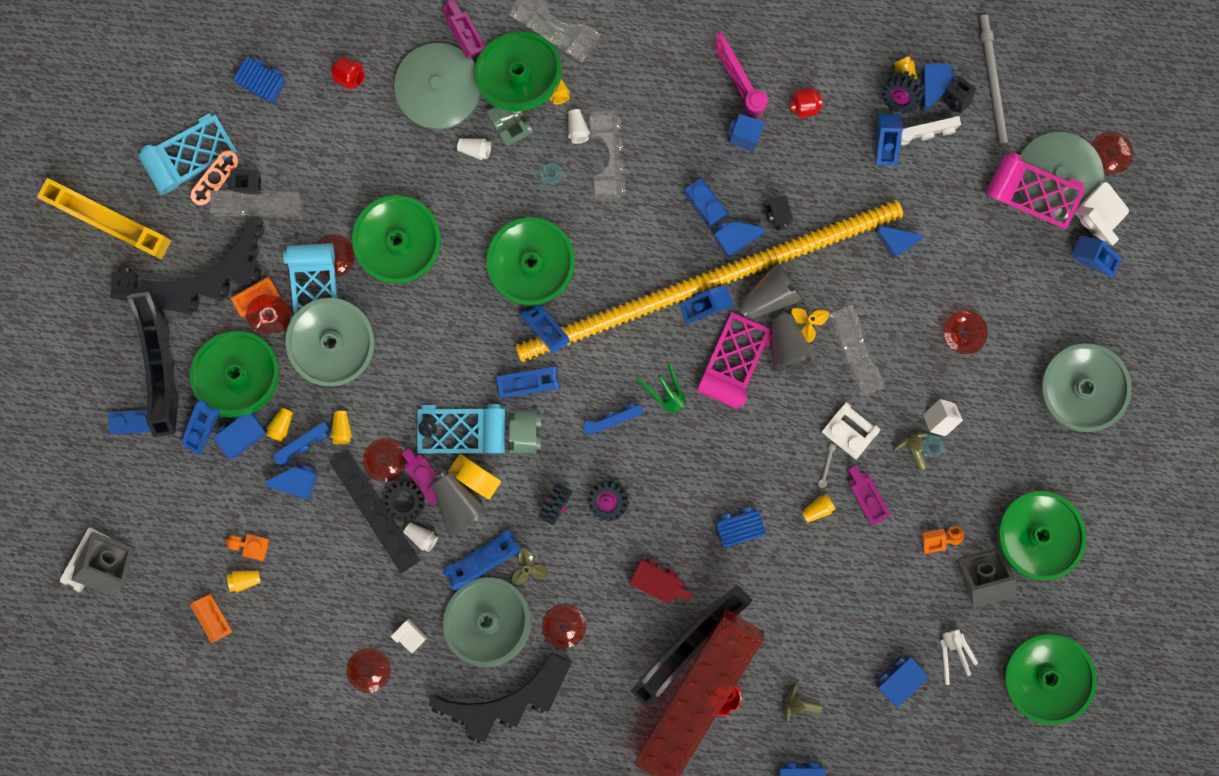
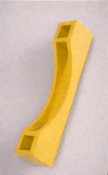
[37,178,172,260]

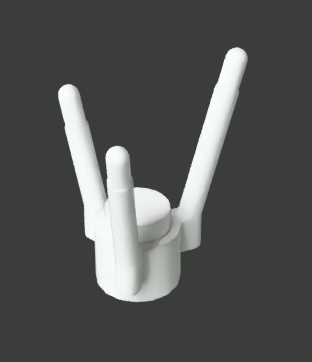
[940,629,978,685]

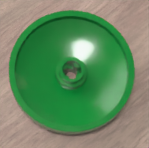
[475,32,562,112]
[352,195,441,284]
[487,217,575,306]
[190,331,280,417]
[997,491,1086,581]
[1004,634,1097,725]

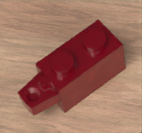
[629,558,693,604]

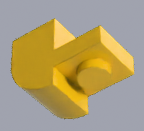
[448,454,502,500]

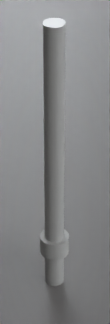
[980,15,1008,144]

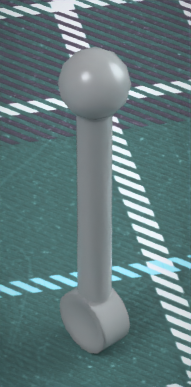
[818,443,836,488]

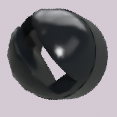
[418,419,437,437]

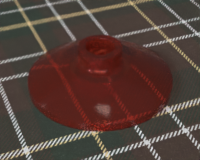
[1092,131,1133,174]
[316,234,355,277]
[246,295,291,335]
[943,310,988,354]
[363,438,407,482]
[542,604,586,648]
[346,648,391,693]

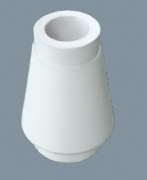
[568,109,590,144]
[457,138,491,160]
[404,522,438,552]

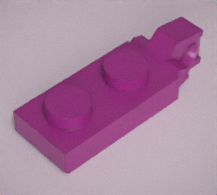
[442,0,485,58]
[402,447,437,506]
[847,465,891,526]

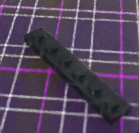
[330,451,420,574]

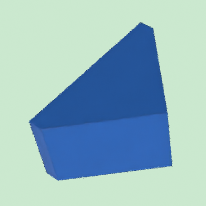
[876,226,923,259]

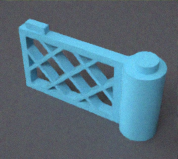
[138,113,237,195]
[283,243,338,322]
[417,404,505,454]

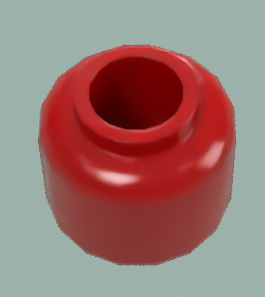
[331,57,365,89]
[789,87,823,119]

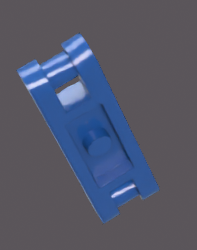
[443,530,521,590]

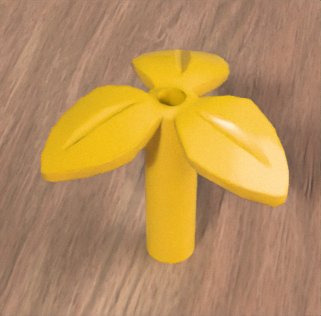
[791,308,829,343]

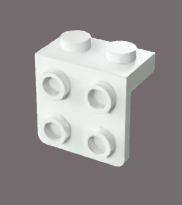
[1075,182,1129,246]

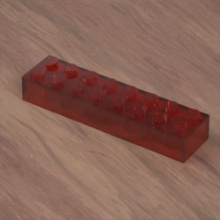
[634,609,765,776]

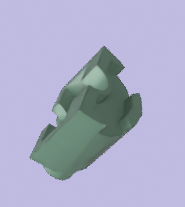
[486,107,533,147]
[509,410,542,454]

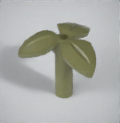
[893,433,928,470]
[511,547,549,585]
[784,684,822,722]

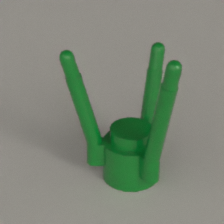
[636,363,686,414]

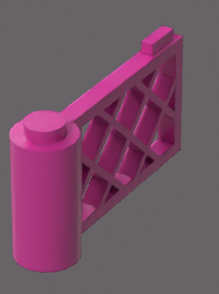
[713,32,768,120]
[985,152,1086,230]
[697,312,772,409]

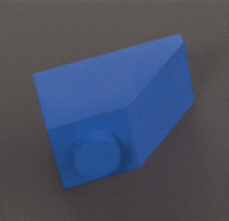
[921,64,955,111]
[876,114,903,165]
[713,222,765,258]
[1072,235,1122,278]
[679,285,734,324]
[264,464,319,499]

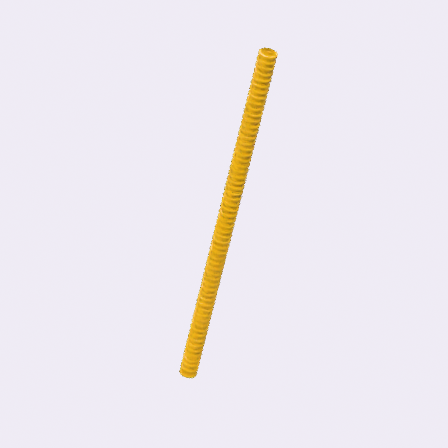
[516,200,903,362]

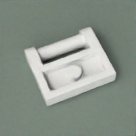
[821,402,881,460]

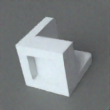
[923,399,963,436]
[391,619,427,653]

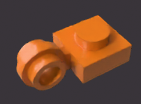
[922,526,964,554]
[225,534,270,561]

